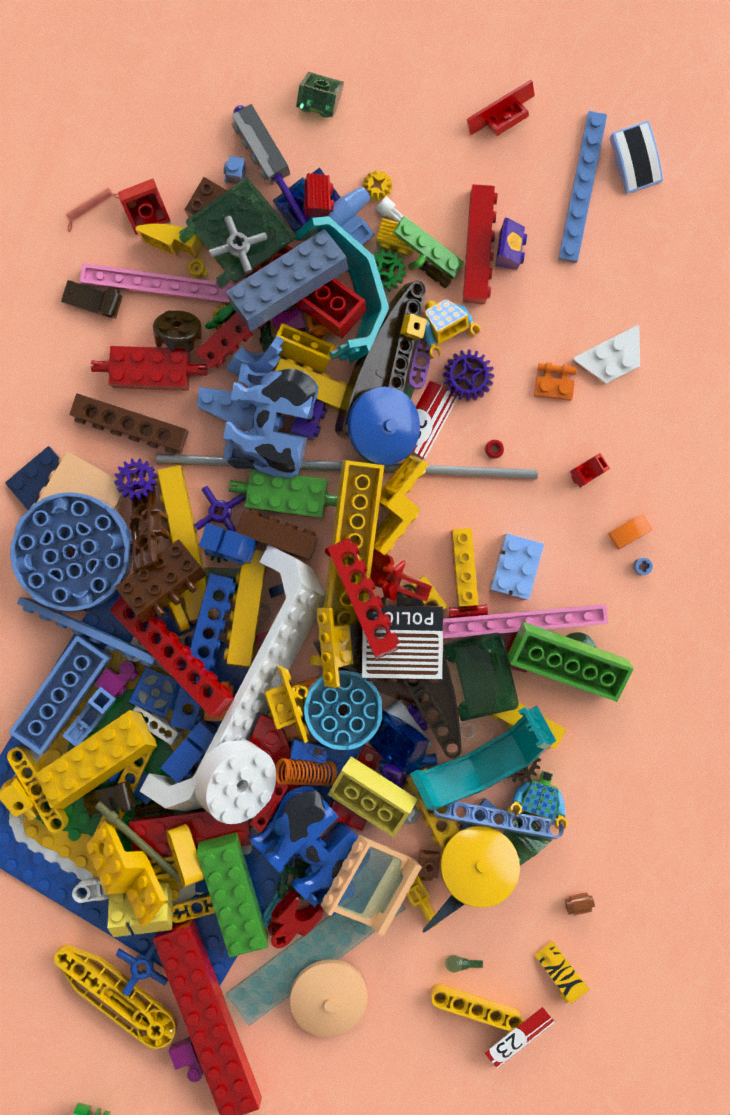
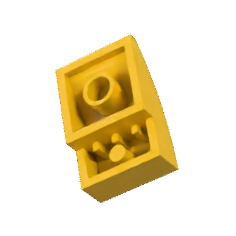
[135,224,203,258]

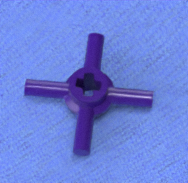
[194,486,246,532]

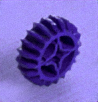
[442,349,494,402]

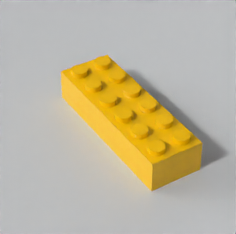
[36,710,157,809]

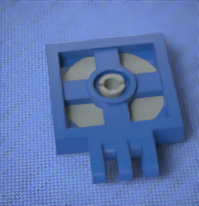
[129,666,185,718]

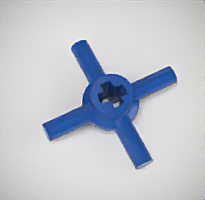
[115,942,168,996]

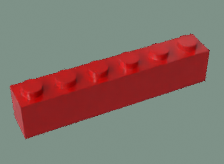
[462,184,498,304]

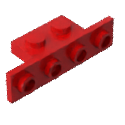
[467,80,535,136]

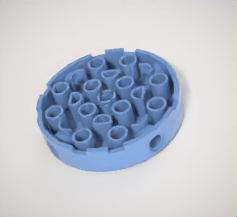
[10,492,133,611]

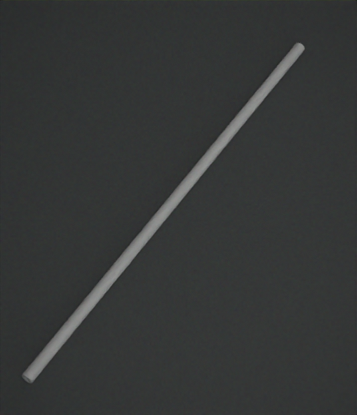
[156,454,538,479]

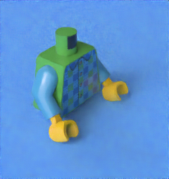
[508,770,568,830]

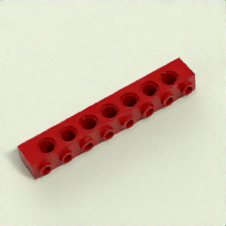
[109,596,235,717]

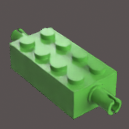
[229,469,338,519]

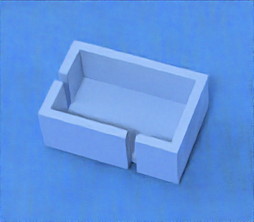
[489,533,544,600]

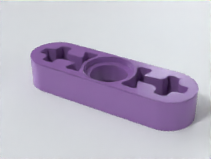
[409,336,431,389]

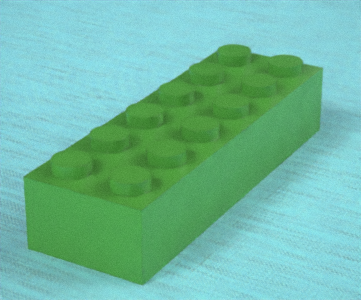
[507,622,634,702]
[197,832,268,958]

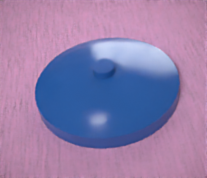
[347,387,420,465]

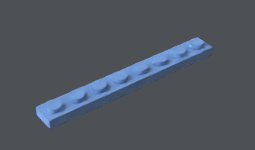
[558,111,607,263]
[17,597,159,667]

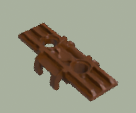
[130,486,169,572]

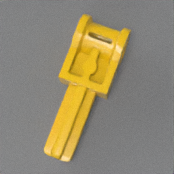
[407,875,439,927]

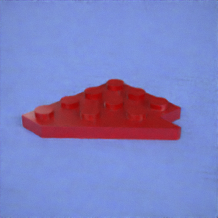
[249,713,307,803]

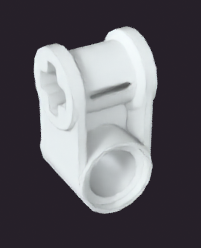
[72,878,109,903]

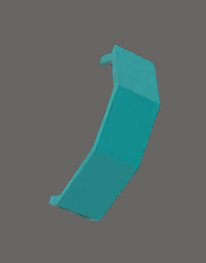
[295,216,389,364]
[410,706,556,810]

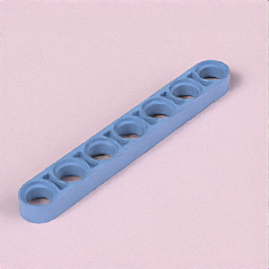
[432,802,564,839]

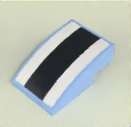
[609,120,663,194]

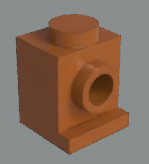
[418,850,440,881]

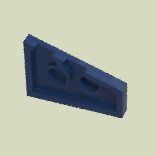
[5,446,60,510]

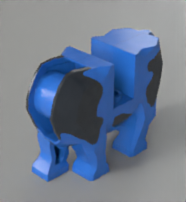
[247,786,370,908]

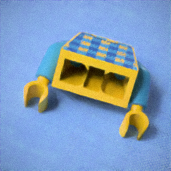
[424,300,481,359]

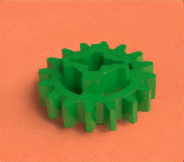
[374,249,406,292]

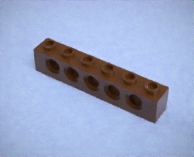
[69,393,189,454]

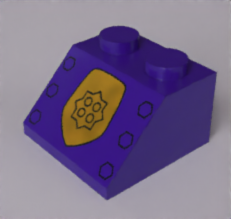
[495,217,527,270]

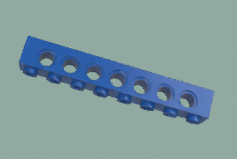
[170,572,236,731]

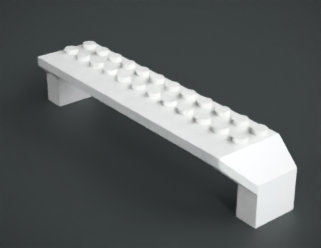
[140,545,325,811]

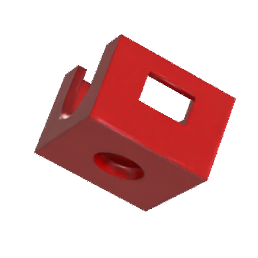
[357,745,382,771]

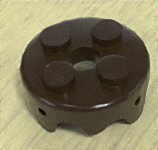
[153,310,202,352]

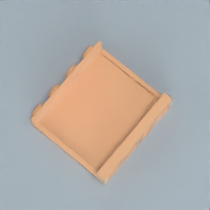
[31,451,126,511]

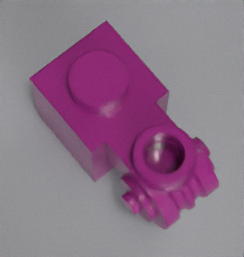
[95,660,140,698]
[168,1037,204,1082]

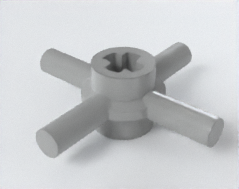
[209,216,267,274]

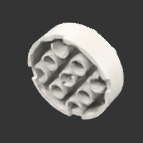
[194,739,276,824]

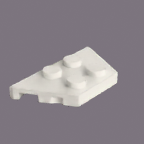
[572,325,640,384]

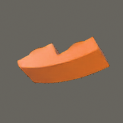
[608,514,654,550]

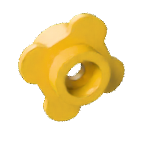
[186,258,208,279]

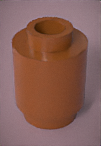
[565,892,595,916]

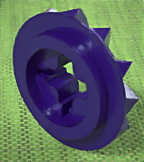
[407,703,429,731]

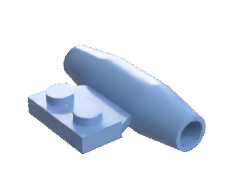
[316,186,375,245]

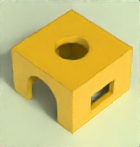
[400,314,427,340]

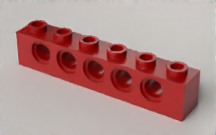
[327,538,400,659]

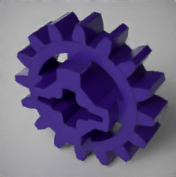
[114,458,158,501]

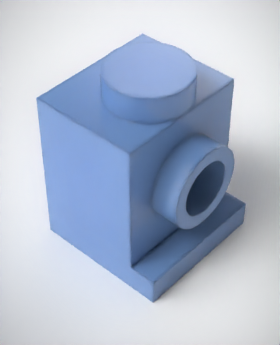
[224,156,247,185]

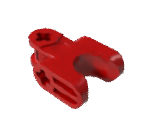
[268,890,324,948]

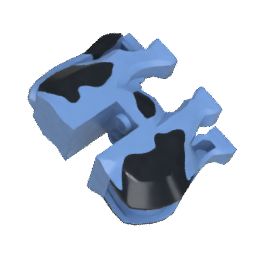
[223,363,319,479]

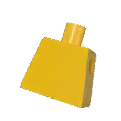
[0,775,38,821]

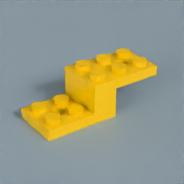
[374,454,429,555]
[86,820,167,926]

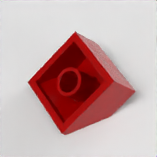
[118,178,171,235]

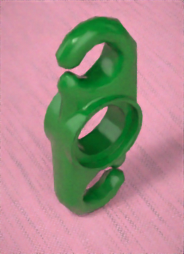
[205,304,236,329]

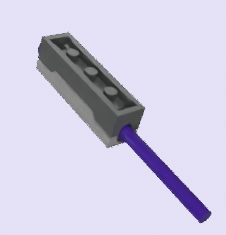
[232,104,308,226]

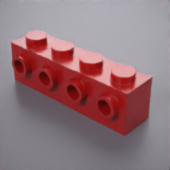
[195,312,266,369]

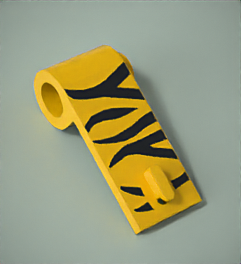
[535,941,590,1004]

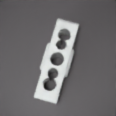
[132,706,182,745]

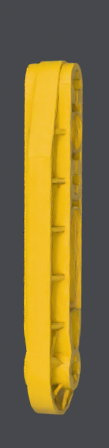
[54,944,177,1049]

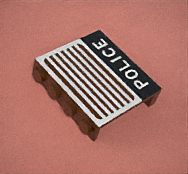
[362,605,443,683]

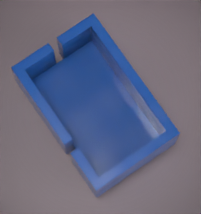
[199,523,258,565]
[161,719,218,783]

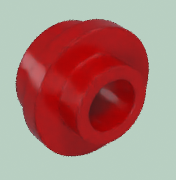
[485,440,504,459]

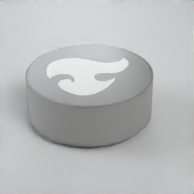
[404,805,419,824]

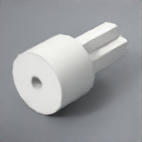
[375,196,404,223]

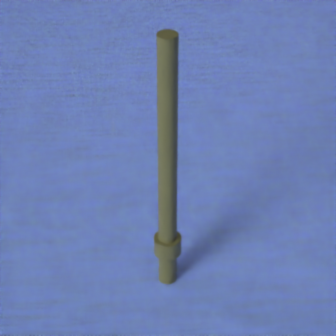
[95,801,184,887]

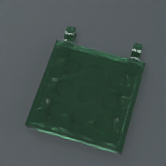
[179,177,296,289]

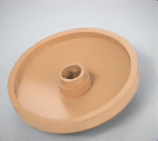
[290,959,368,1037]

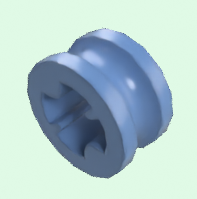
[633,558,653,575]

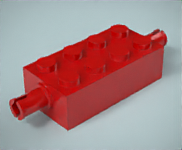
[91,346,208,391]

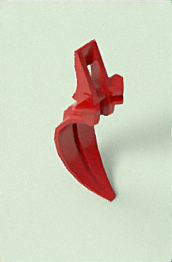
[324,548,432,602]

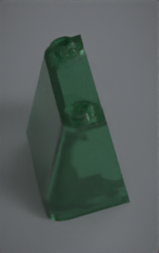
[443,633,519,721]

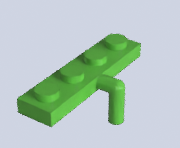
[392,216,464,279]

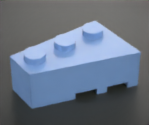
[197,387,256,431]

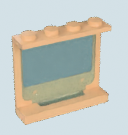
[321,835,422,936]

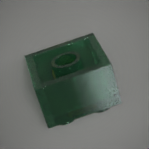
[296,71,344,118]

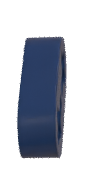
[268,583,285,598]

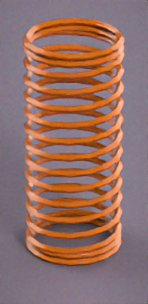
[276,758,337,786]

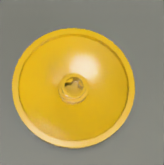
[440,826,520,908]

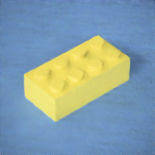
[328,757,418,837]

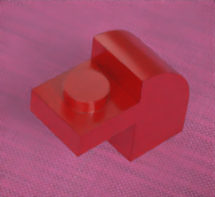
[570,453,610,488]

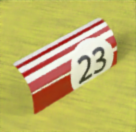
[413,381,459,459]
[485,1007,556,1068]

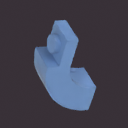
[225,335,283,375]
[62,686,116,747]

